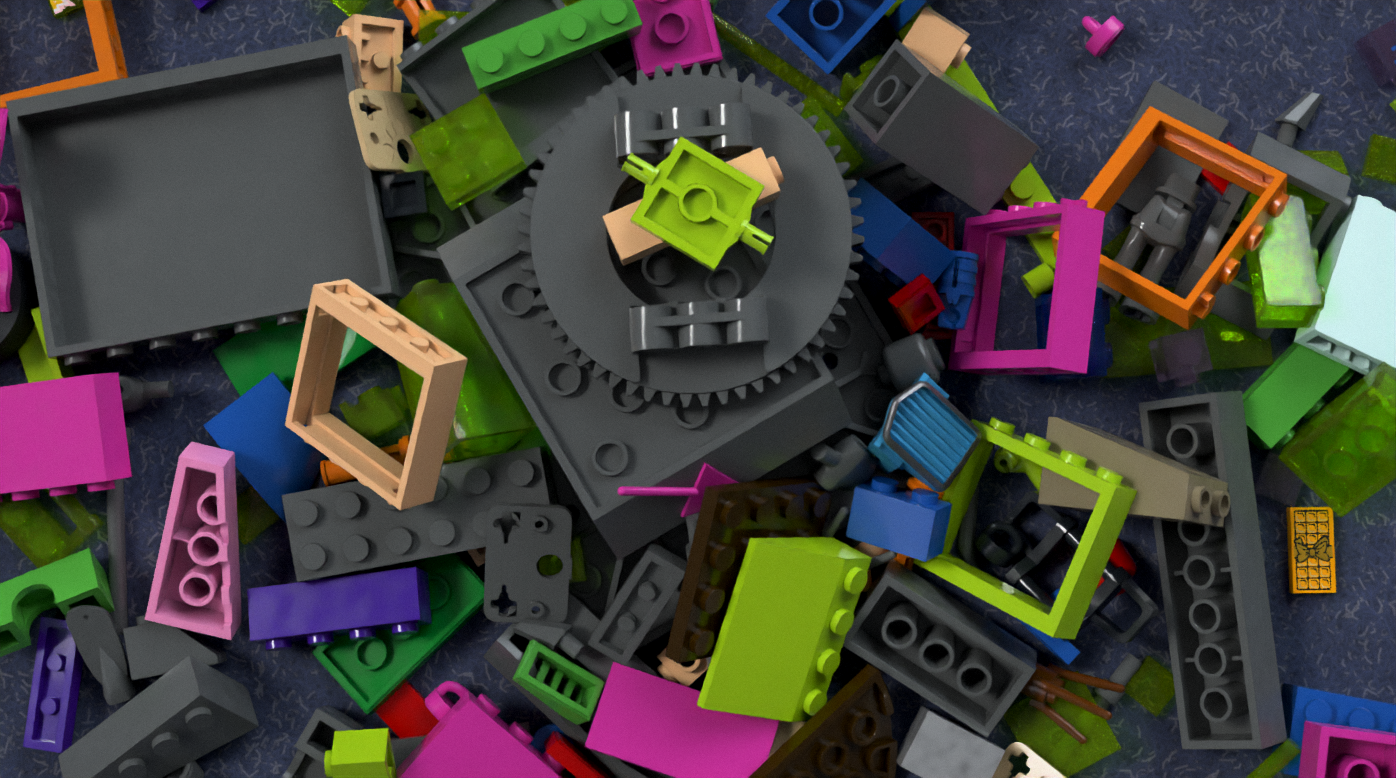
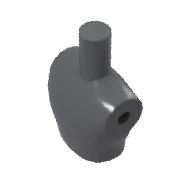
[119,376,174,414]
[811,435,877,491]

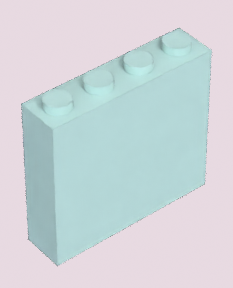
[1294,195,1396,389]

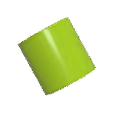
[1021,262,1055,299]

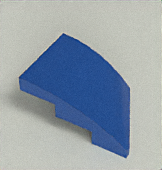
[203,372,327,523]

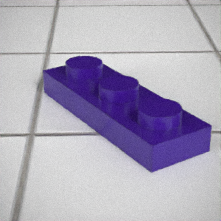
[23,617,83,753]

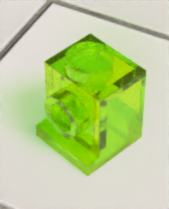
[338,384,411,441]

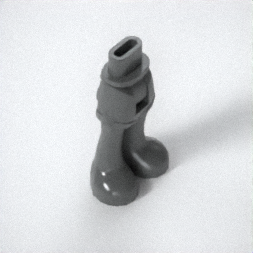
[1095,173,1201,325]

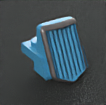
[866,373,982,492]

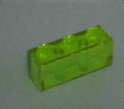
[1240,194,1325,328]

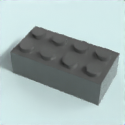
[843,559,1037,738]

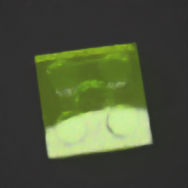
[409,93,527,211]

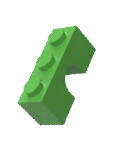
[0,548,115,657]

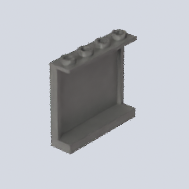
[396,0,622,197]

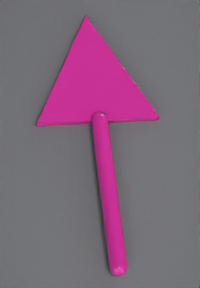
[617,462,739,518]

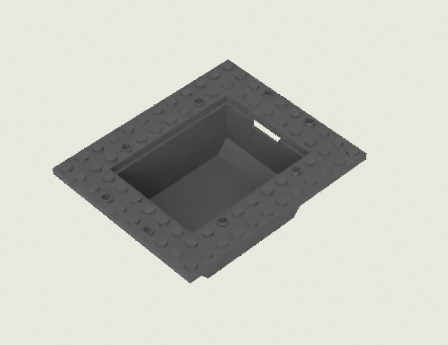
[387,55,914,674]

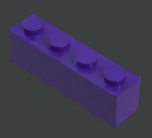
[247,567,432,651]

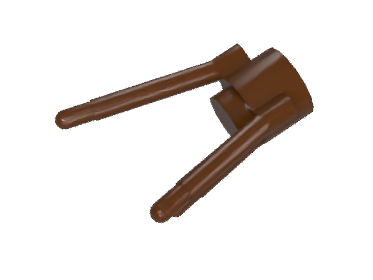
[1020,662,1125,744]

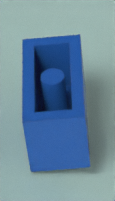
[846,476,952,562]

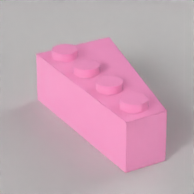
[145,441,241,640]

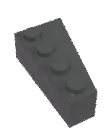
[58,655,259,778]

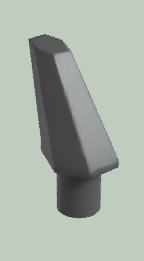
[1275,92,1324,148]
[513,619,586,660]

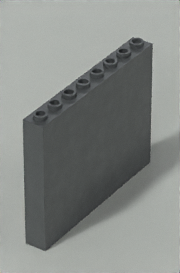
[6,35,400,367]

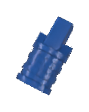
[936,250,979,331]

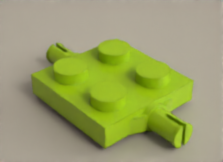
[621,137,774,272]

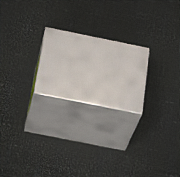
[896,705,1005,778]

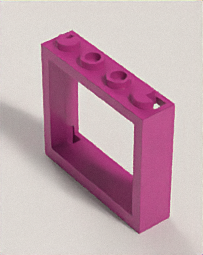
[948,198,1105,376]

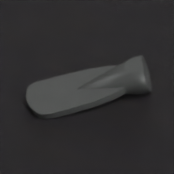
[66,605,138,705]

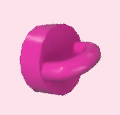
[1082,15,1125,58]
[424,681,468,721]

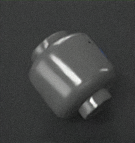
[877,333,945,393]

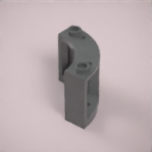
[1174,131,1352,340]

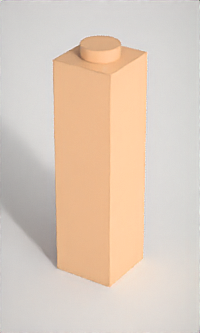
[602,147,784,266]

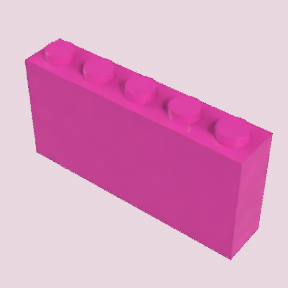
[0,372,132,502]
[397,690,570,778]

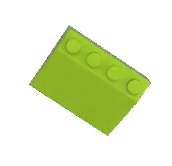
[697,537,872,722]

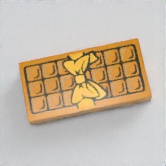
[1286,507,1336,594]

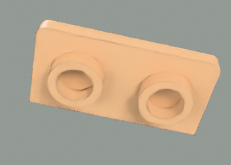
[336,14,404,93]

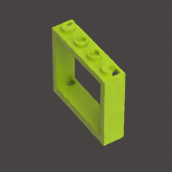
[913,416,1137,640]

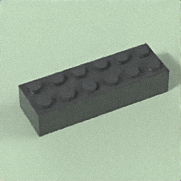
[281,446,558,582]

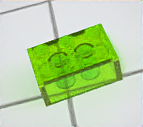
[1278,361,1396,517]

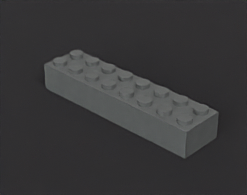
[1138,391,1287,749]

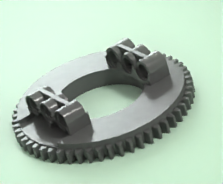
[518,63,864,408]

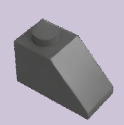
[123,615,227,680]

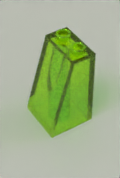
[394,279,537,463]

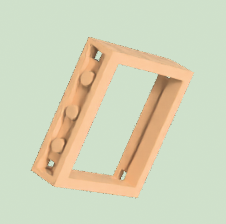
[285,279,468,510]

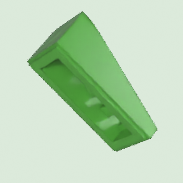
[512,639,606,725]

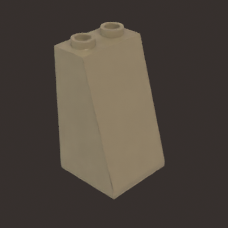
[1038,417,1231,527]

